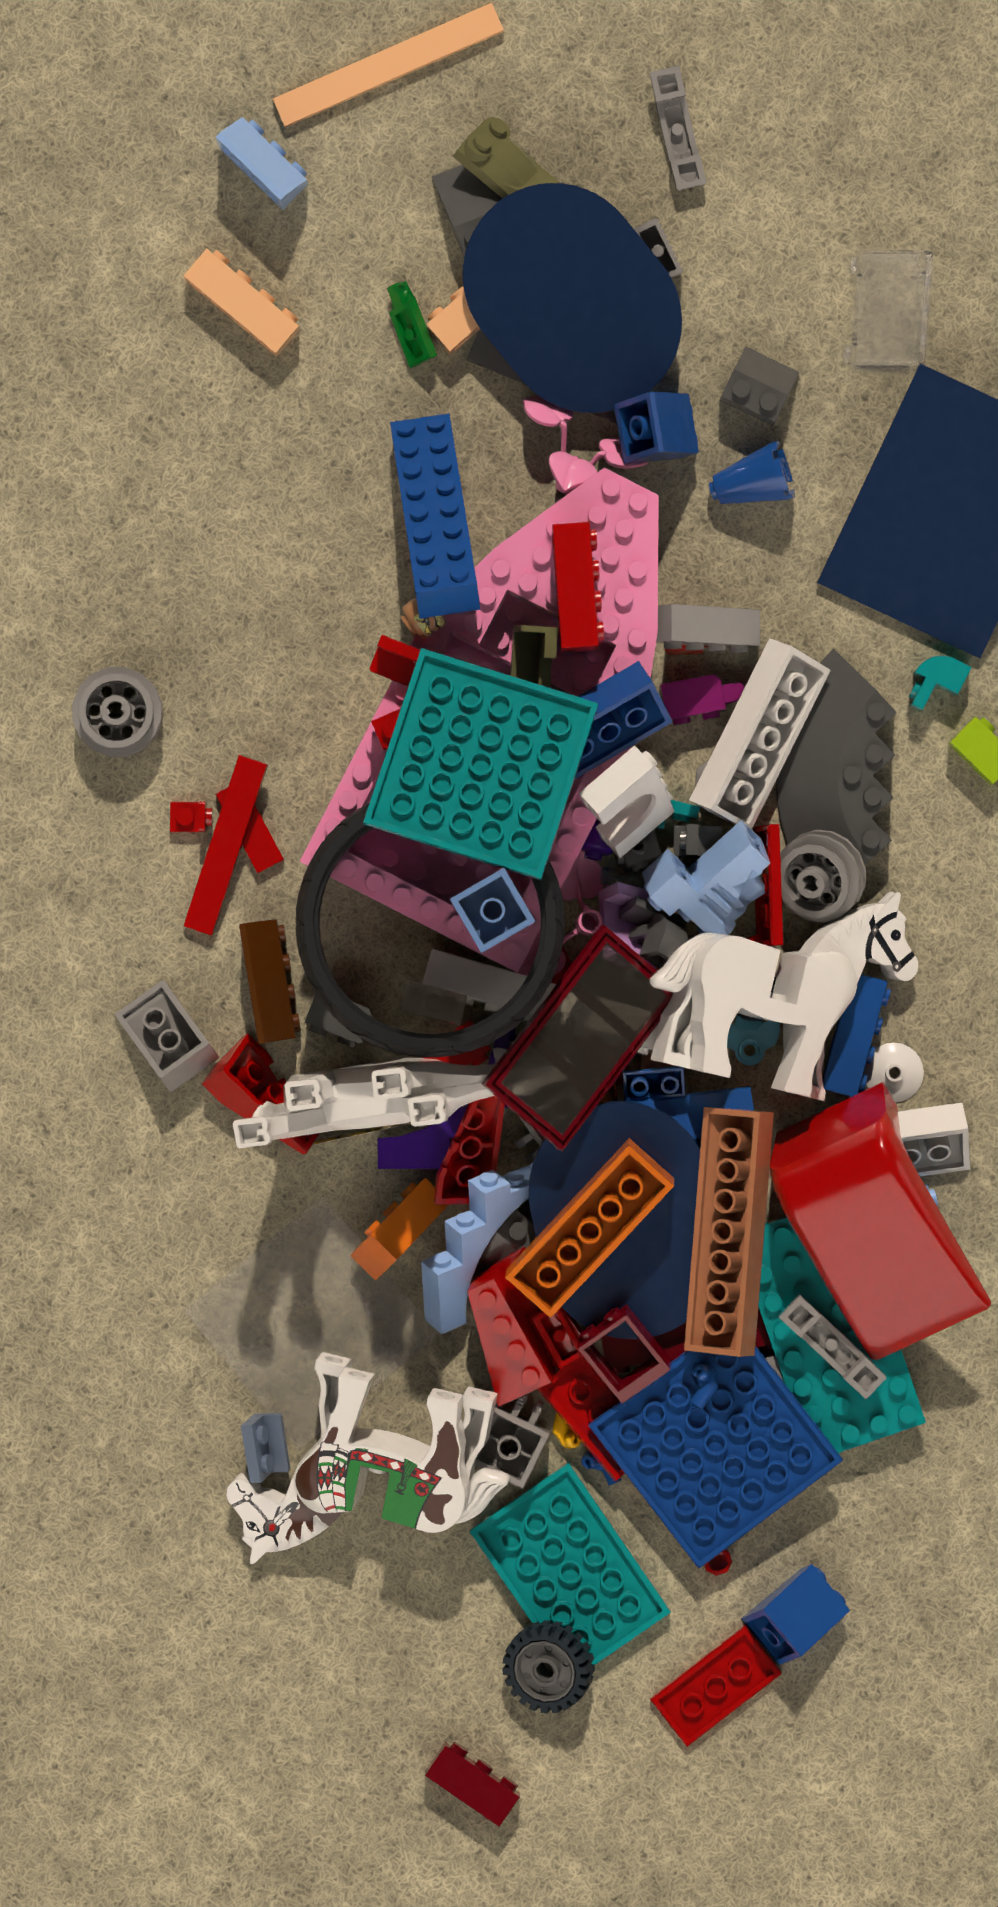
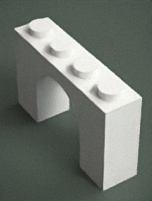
[579,745,675,858]

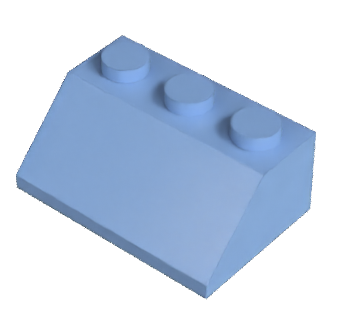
[216,117,308,210]

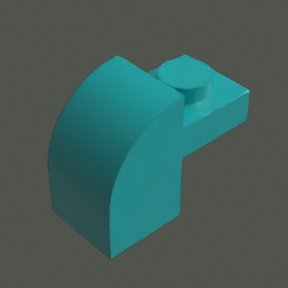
[908,656,972,711]

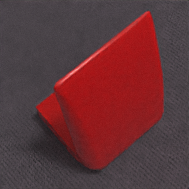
[770,1082,991,1360]

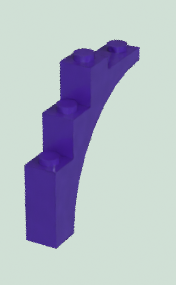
[377,1028,528,1169]

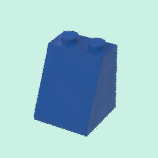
[614,392,699,464]
[741,1564,850,1665]

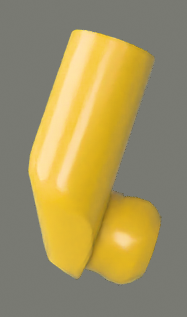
[552,1413,581,1449]

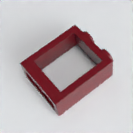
[578,1304,671,1403]

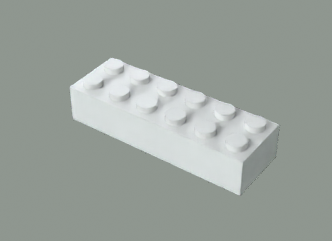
[689,638,831,829]

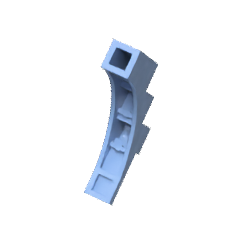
[421,1163,533,1334]

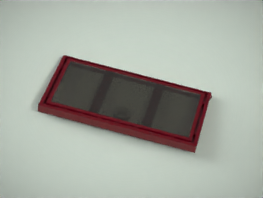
[481,925,674,1151]

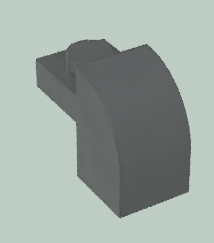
[674,824,722,857]
[628,913,688,969]

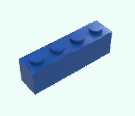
[822,974,891,1097]

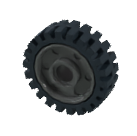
[502,1620,595,1714]

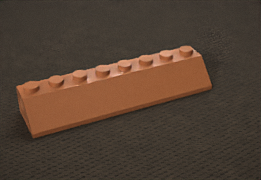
[684,1107,774,1357]

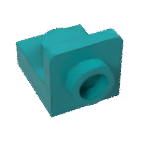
[657,800,700,829]

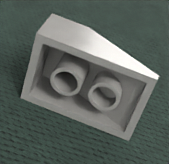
[114,980,219,1093]

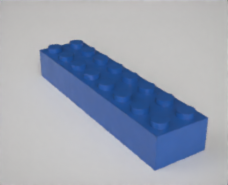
[390,413,481,619]

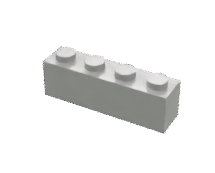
[656,604,760,653]

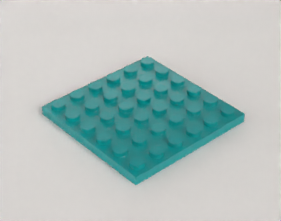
[363,648,598,880]

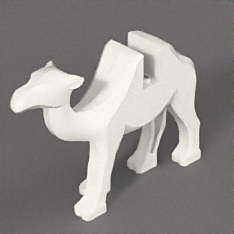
[233,1048,571,1149]

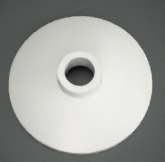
[864,1043,924,1103]

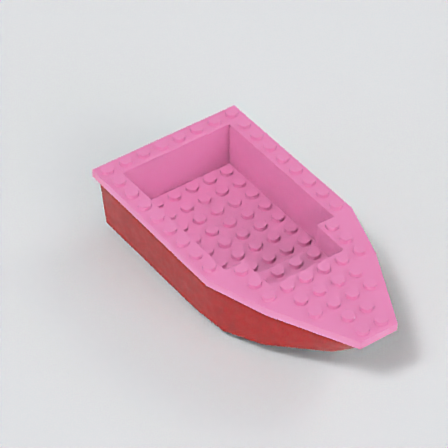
[300,467,659,973]

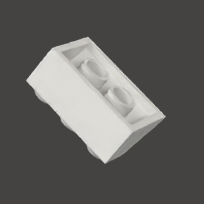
[898,1103,970,1176]

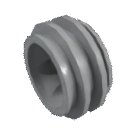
[72,667,163,757]
[780,830,866,922]

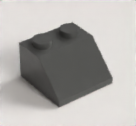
[719,347,799,426]

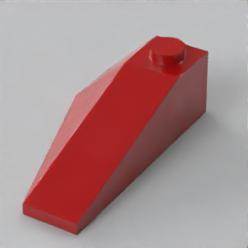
[202,1033,319,1155]
[434,1096,505,1204]

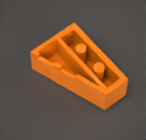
[350,1178,449,1281]

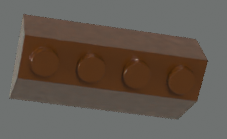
[239,919,301,1044]

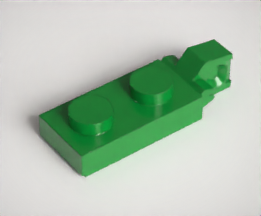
[387,281,437,368]

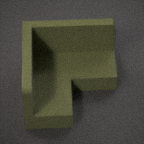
[510,625,558,688]

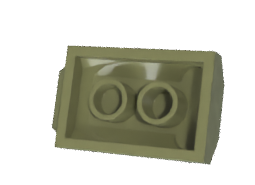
[453,117,560,199]

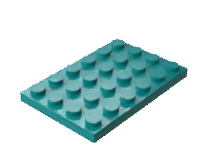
[469,1462,671,1665]

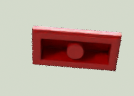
[526,1309,583,1370]

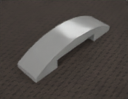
[649,66,707,191]
[779,1294,887,1399]

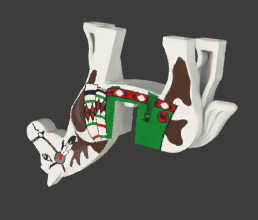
[226,1352,510,1564]

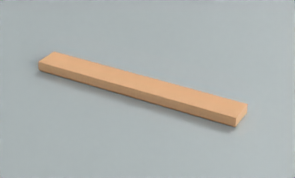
[273,3,504,128]

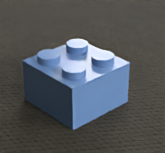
[450,868,536,953]

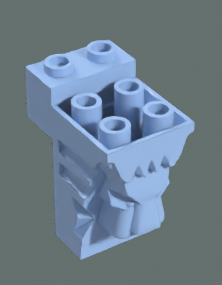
[642,820,770,935]

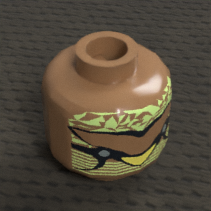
[400,597,446,639]

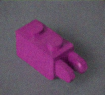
[659,674,745,726]

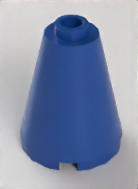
[709,441,795,504]

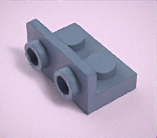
[241,1413,290,1483]

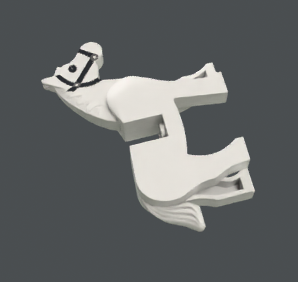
[650,891,918,1101]

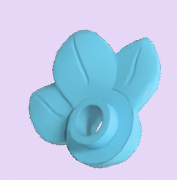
[727,1015,780,1066]

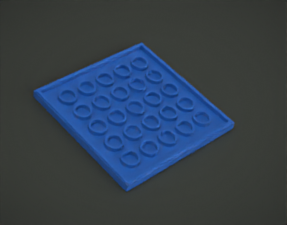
[588,1345,843,1569]

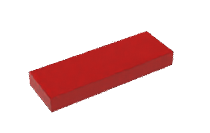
[215,787,284,873]

